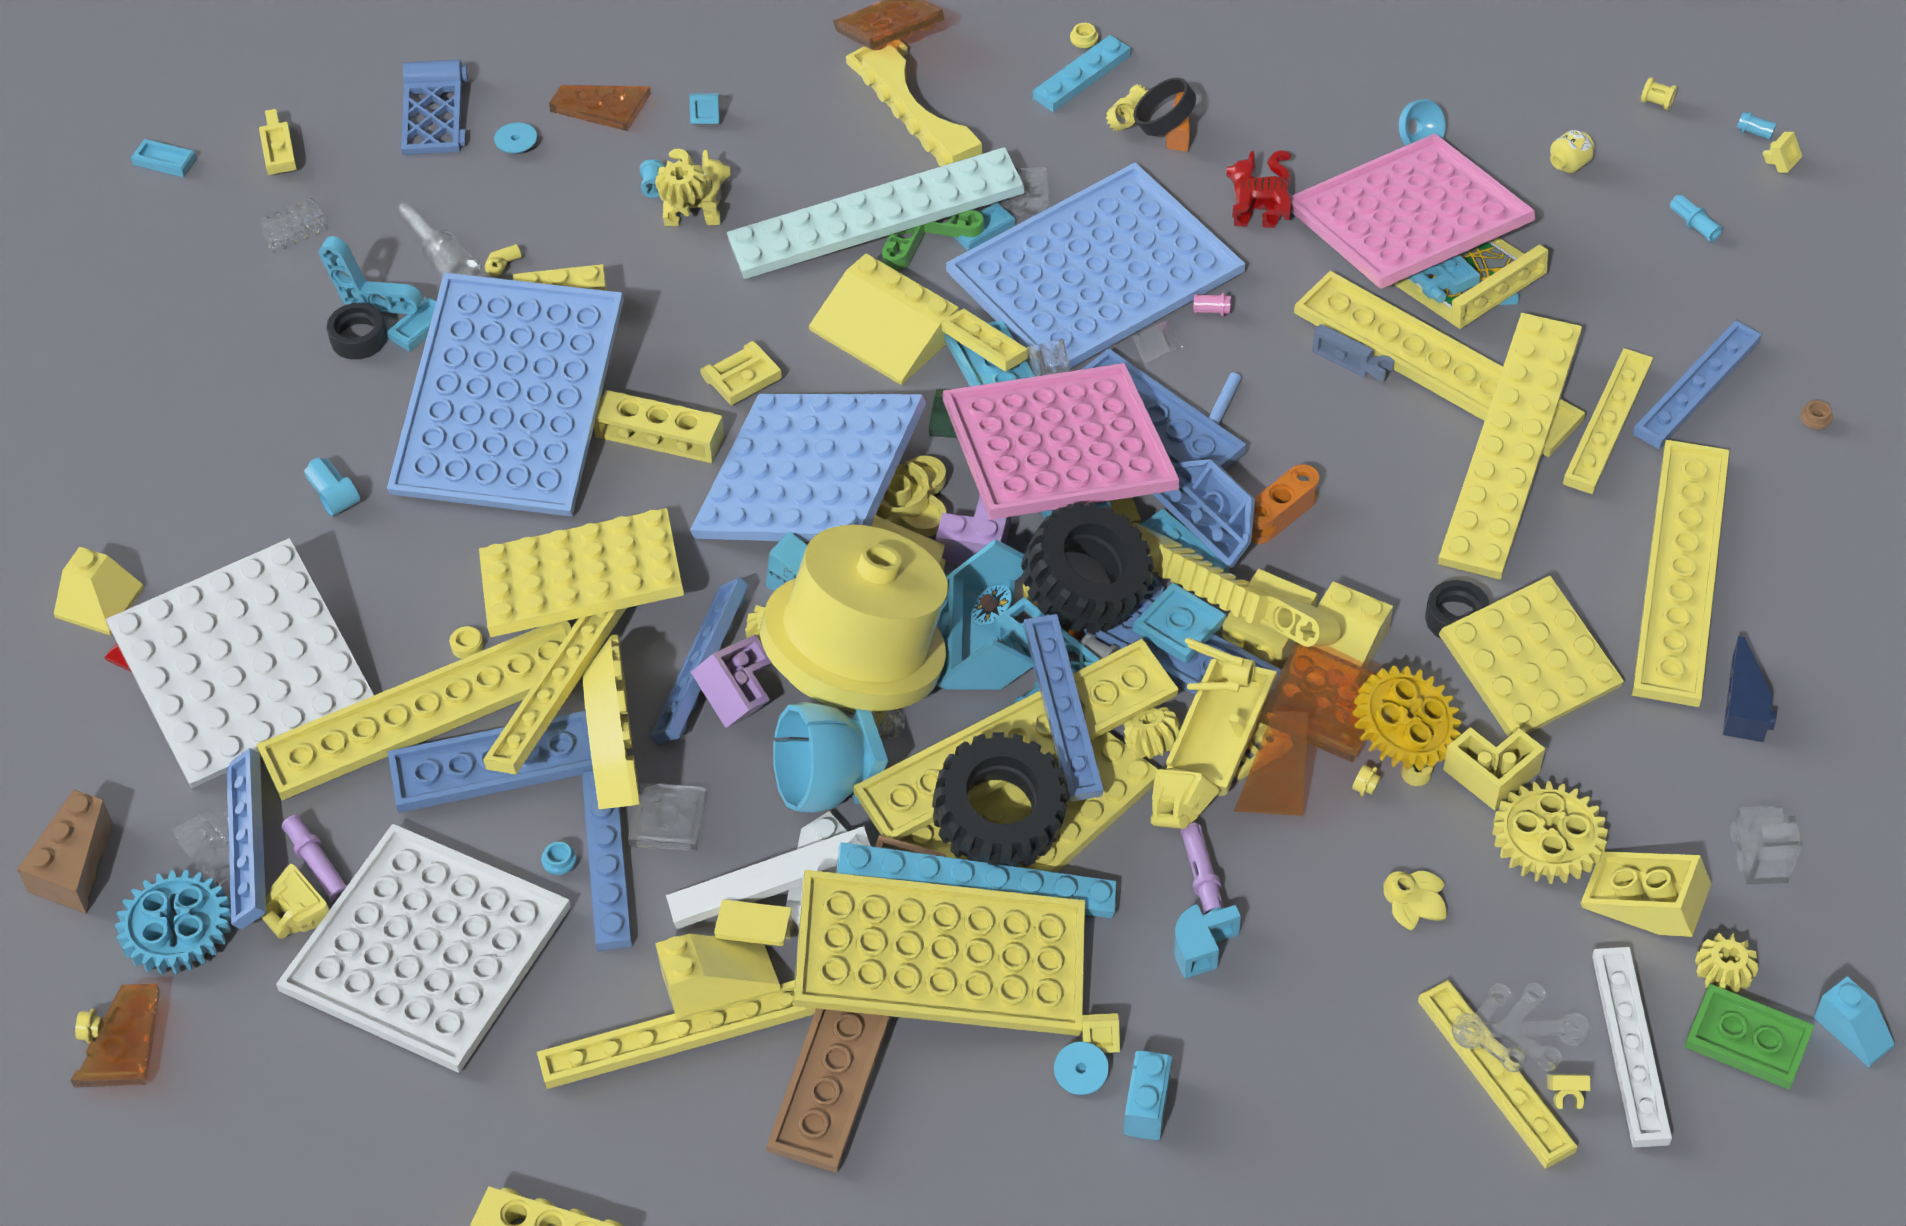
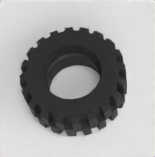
[1021,503,1154,633]
[932,732,1069,867]

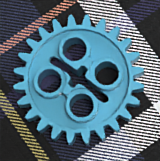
[115,870,231,975]

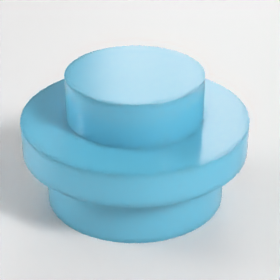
[541,842,577,875]

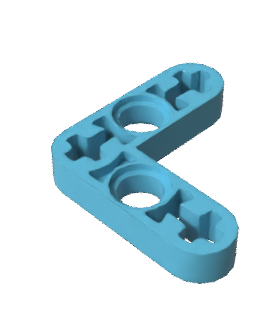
[319,236,423,314]

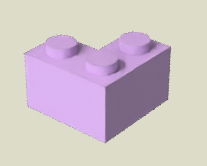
[936,495,1012,565]
[691,634,772,728]

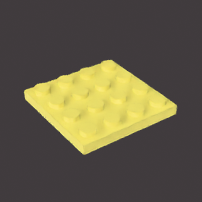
[1439,576,1624,737]

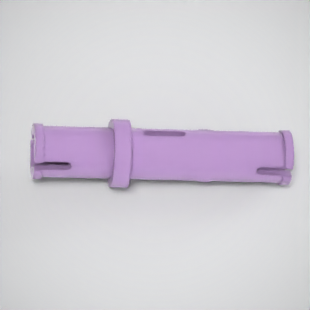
[281,814,347,903]
[1180,823,1225,915]

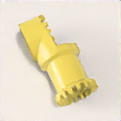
[1106,84,1149,132]

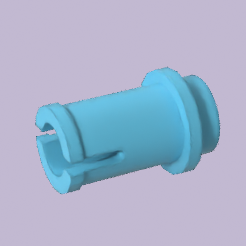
[1737,111,1777,140]

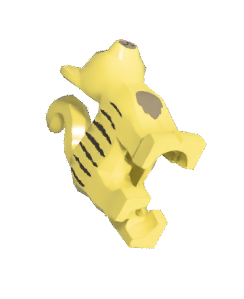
[663,149,731,226]

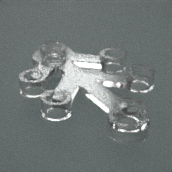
[1452,982,1590,1072]

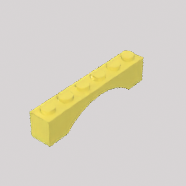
[861,45,982,167]

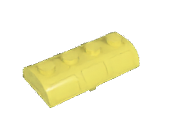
[1166,659,1278,796]

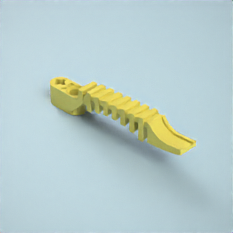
[1131,523,1340,647]

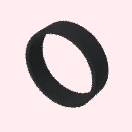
[1133,77,1196,136]

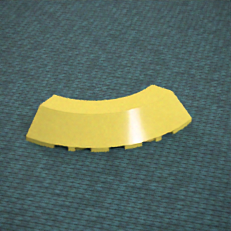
[583,634,641,809]

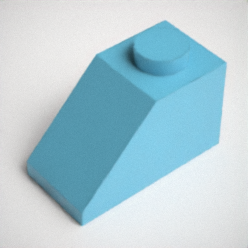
[1814,976,1895,1067]

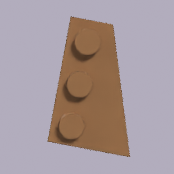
[17,789,113,914]

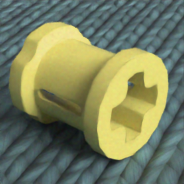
[1641,77,1678,111]

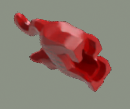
[1226,150,1291,228]

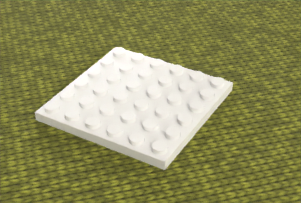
[106,538,374,789]
[276,824,571,1073]

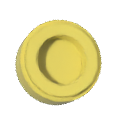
[449,626,484,659]

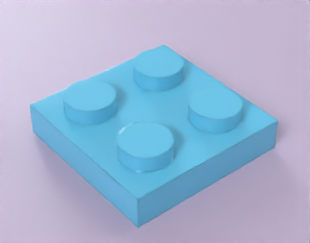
[1133,583,1226,664]

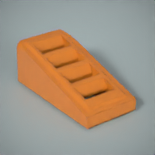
[1166,92,1190,152]

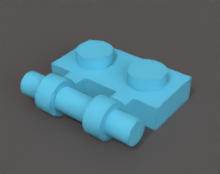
[1408,254,1480,303]

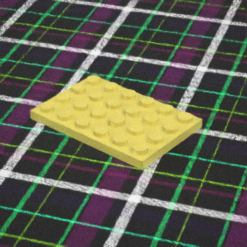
[479,508,684,637]

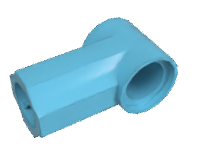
[304,457,360,516]

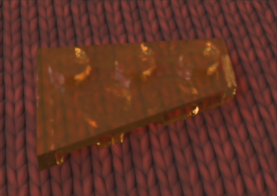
[549,85,651,131]
[1234,711,1308,816]
[71,984,160,1087]

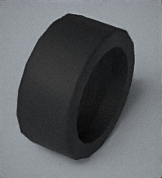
[326,303,387,359]
[1425,580,1490,639]

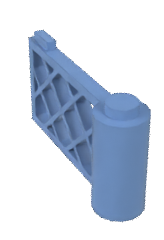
[401,59,468,155]

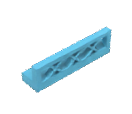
[996,597,1100,673]

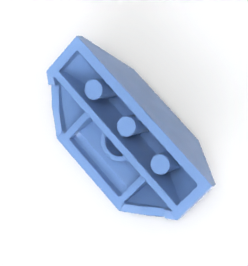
[1152,459,1255,568]

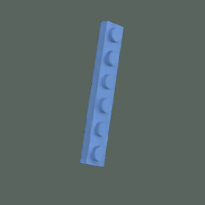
[1633,320,1762,450]
[649,577,748,745]
[1023,614,1103,802]
[227,748,266,930]
[582,770,632,951]

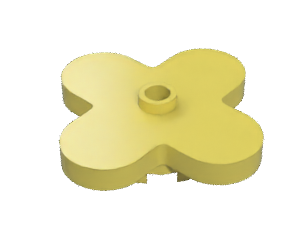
[875,456,946,537]

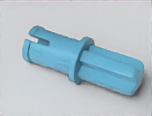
[1670,195,1723,242]

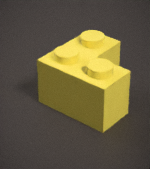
[1443,727,1545,811]

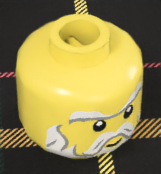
[1550,130,1594,174]

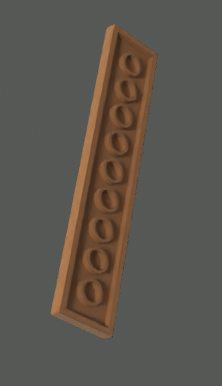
[766,835,946,1173]

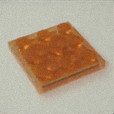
[833,0,945,50]
[1259,641,1377,763]

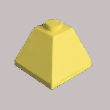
[54,547,144,636]

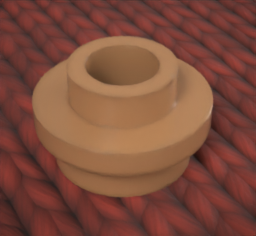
[1800,400,1833,430]

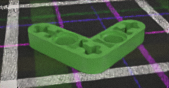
[882,210,985,271]

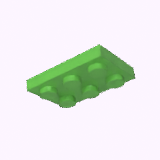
[1684,984,1815,1090]

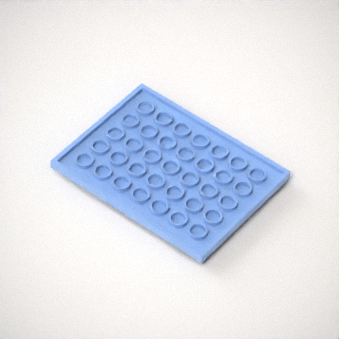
[946,163,1245,374]
[387,273,624,517]

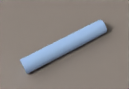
[1209,372,1241,425]

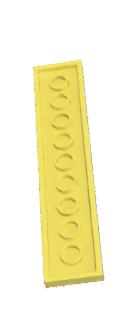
[1294,271,1585,457]
[1438,313,1582,580]
[1632,440,1729,707]
[256,621,590,800]
[853,639,1178,840]

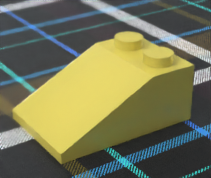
[1287,581,1393,696]
[1580,852,1711,937]
[655,934,781,1019]

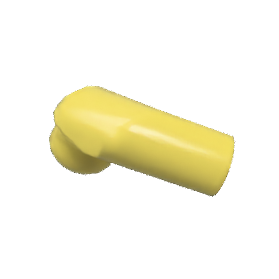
[485,244,521,276]

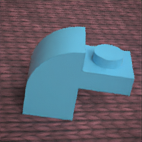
[1174,904,1241,979]

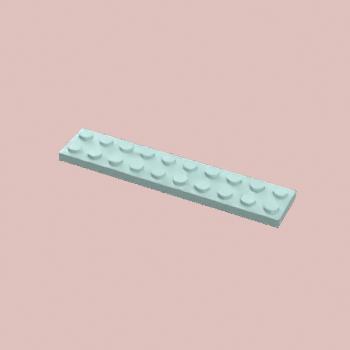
[727,147,1024,279]

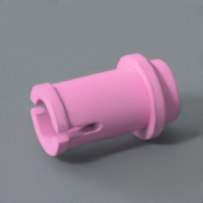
[1194,292,1231,316]

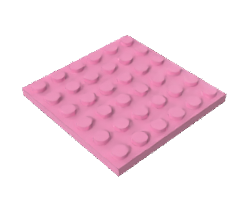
[1290,133,1535,289]
[943,363,1179,520]

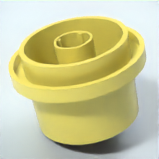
[760,525,948,712]

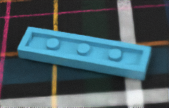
[1033,35,1131,112]

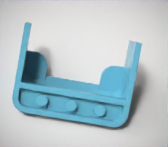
[936,539,1034,690]

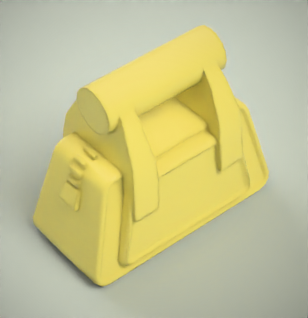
[1151,769,1220,829]
[261,864,330,939]

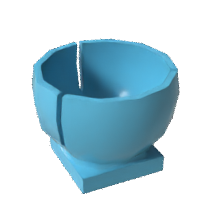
[773,702,888,813]

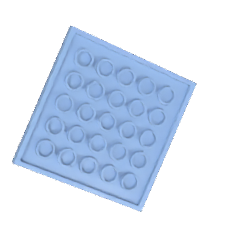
[690,394,926,542]

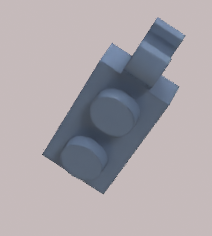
[1312,324,1395,381]

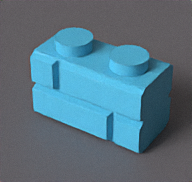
[1124,1050,1172,1140]

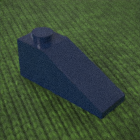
[1723,636,1777,742]

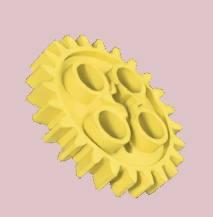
[1492,781,1608,884]

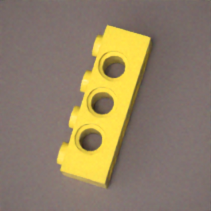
[594,390,725,463]
[470,1186,623,1226]

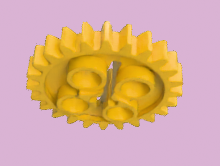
[1352,666,1461,771]

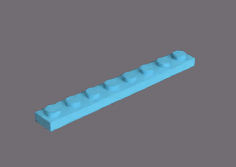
[836,842,1116,918]

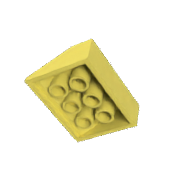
[809,253,959,385]

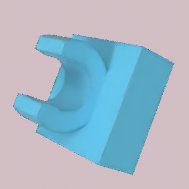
[689,93,720,124]

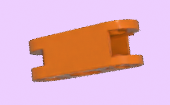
[1251,464,1320,544]

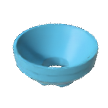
[1399,99,1446,146]

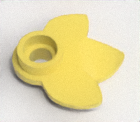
[1383,871,1447,931]

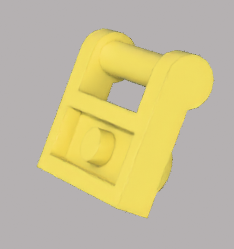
[700,341,782,406]

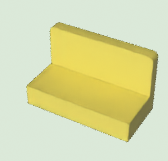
[714,899,793,946]

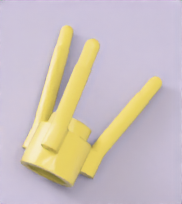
[1185,638,1255,693]

